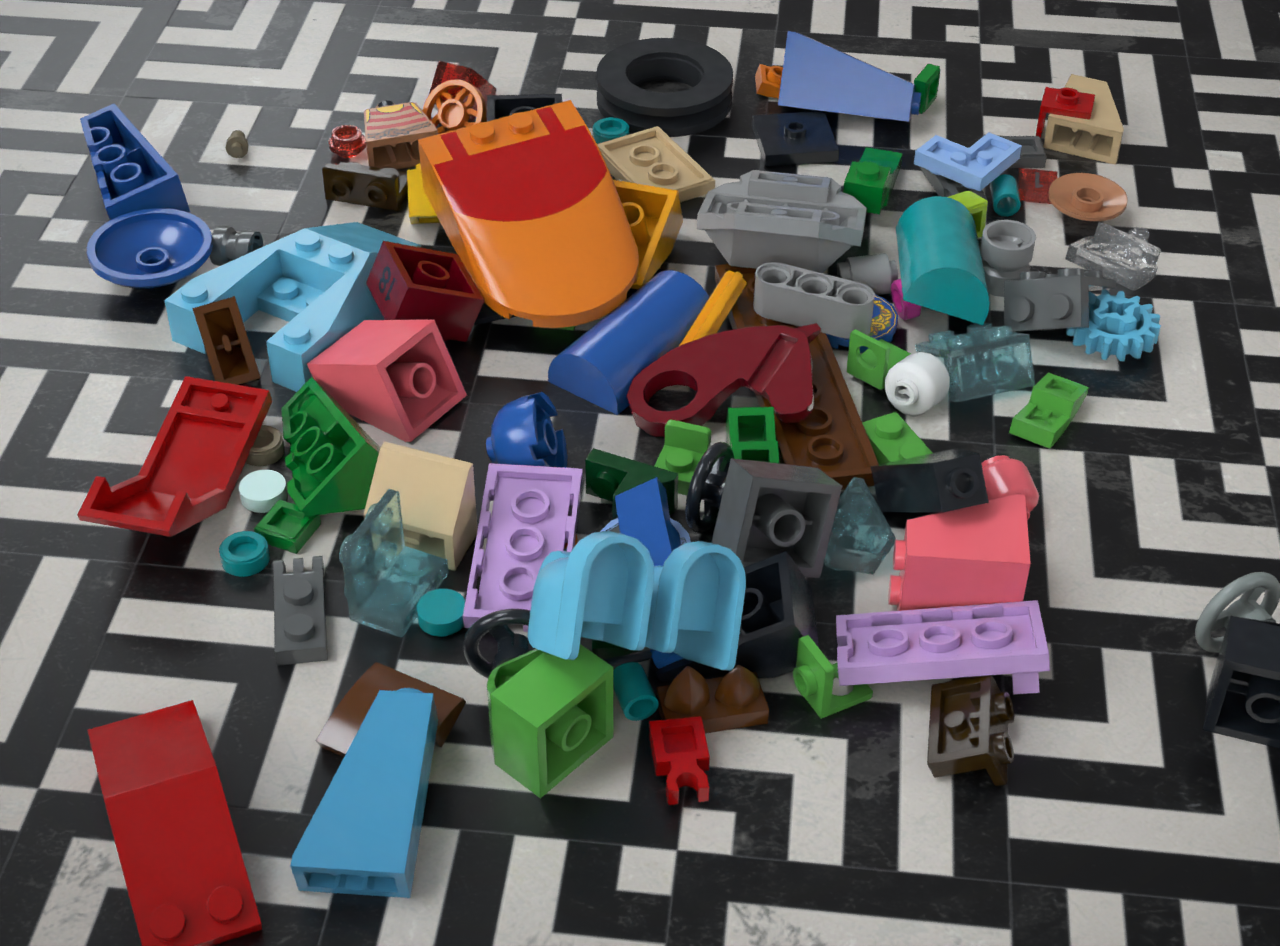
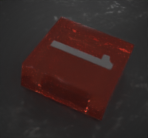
[1017,168,1058,204]

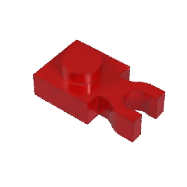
[649,716,710,805]

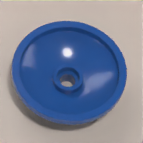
[87,208,213,289]

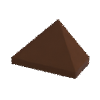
[192,296,261,385]

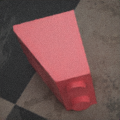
[307,320,467,442]
[888,494,1031,611]

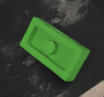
[862,412,932,464]

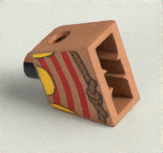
[364,100,438,170]

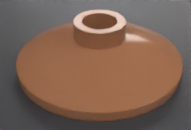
[1049,173,1128,221]

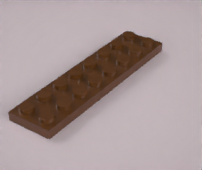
[715,264,879,490]

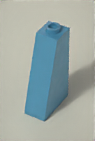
[290,688,438,898]

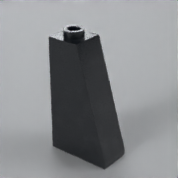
[871,448,989,513]

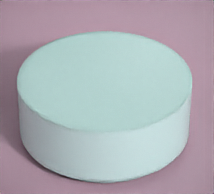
[239,469,288,513]

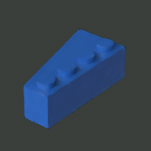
[80,103,190,220]

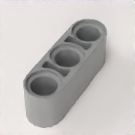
[753,262,875,339]

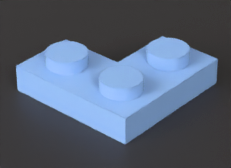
[914,132,1022,191]

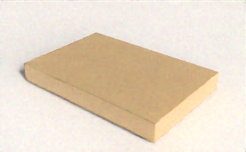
[597,126,715,202]

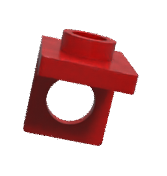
[1036,87,1095,138]

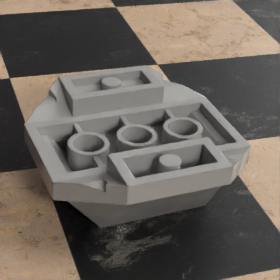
[697,170,867,273]

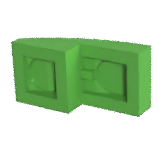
[1009,372,1089,449]

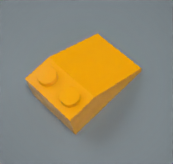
[613,180,683,289]

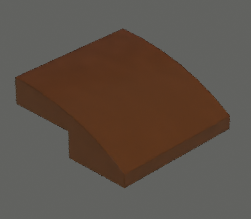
[315,662,466,758]

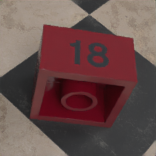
[366,241,485,342]

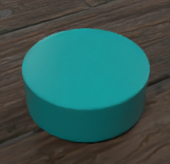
[592,117,629,144]
[219,531,270,577]
[417,589,465,636]

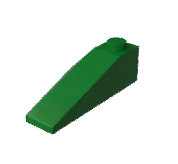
[281,377,380,516]

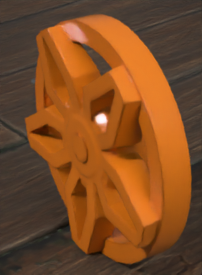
[422,80,487,134]

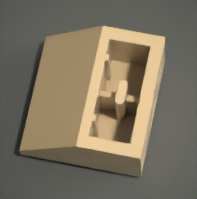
[364,441,478,571]

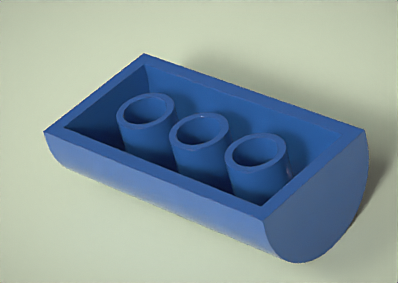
[548,270,709,415]

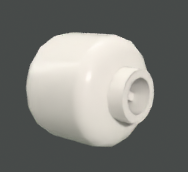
[885,352,950,416]

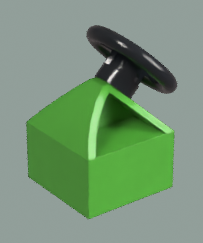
[463,609,614,798]

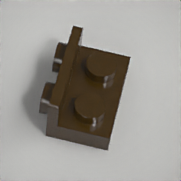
[322,162,408,211]
[927,675,1015,786]

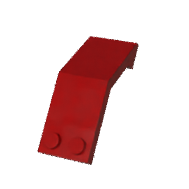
[77,376,272,537]
[88,700,262,946]

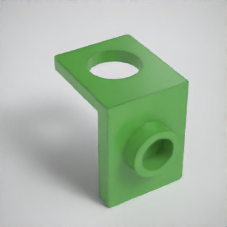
[846,329,911,390]
[793,635,873,719]

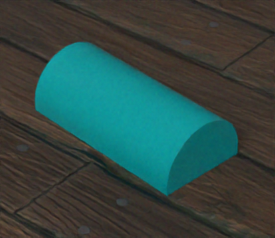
[896,196,990,325]

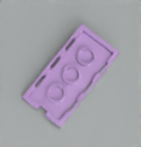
[463,463,583,632]
[836,600,1050,694]

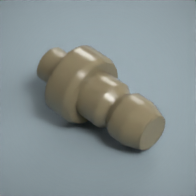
[225,130,249,158]

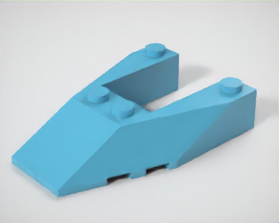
[164,222,421,392]

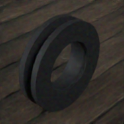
[596,38,733,137]

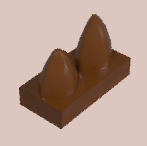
[656,665,769,734]

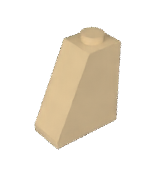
[1043,74,1124,165]

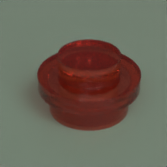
[328,125,366,158]

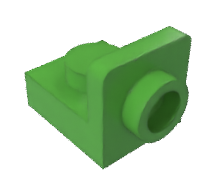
[654,419,711,495]

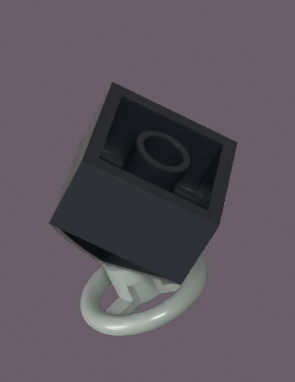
[1195,572,1280,749]

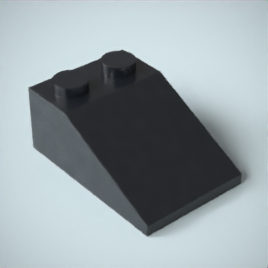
[656,551,819,682]

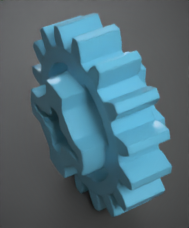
[1066,289,1161,361]

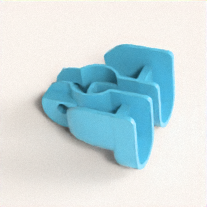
[528,531,746,671]

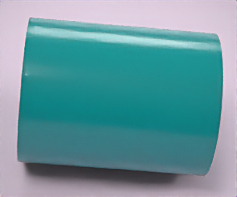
[990,174,1021,216]
[613,662,659,721]

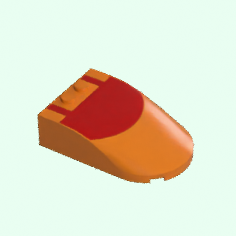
[418,100,639,328]

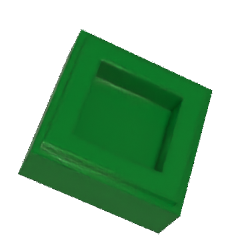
[914,63,941,114]
[254,499,321,554]

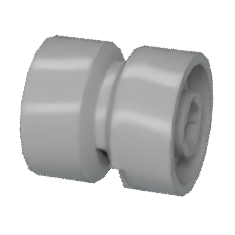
[980,220,1036,297]

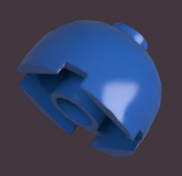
[486,392,567,468]

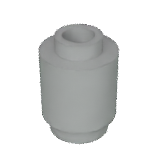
[836,253,898,295]

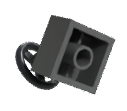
[685,442,842,578]

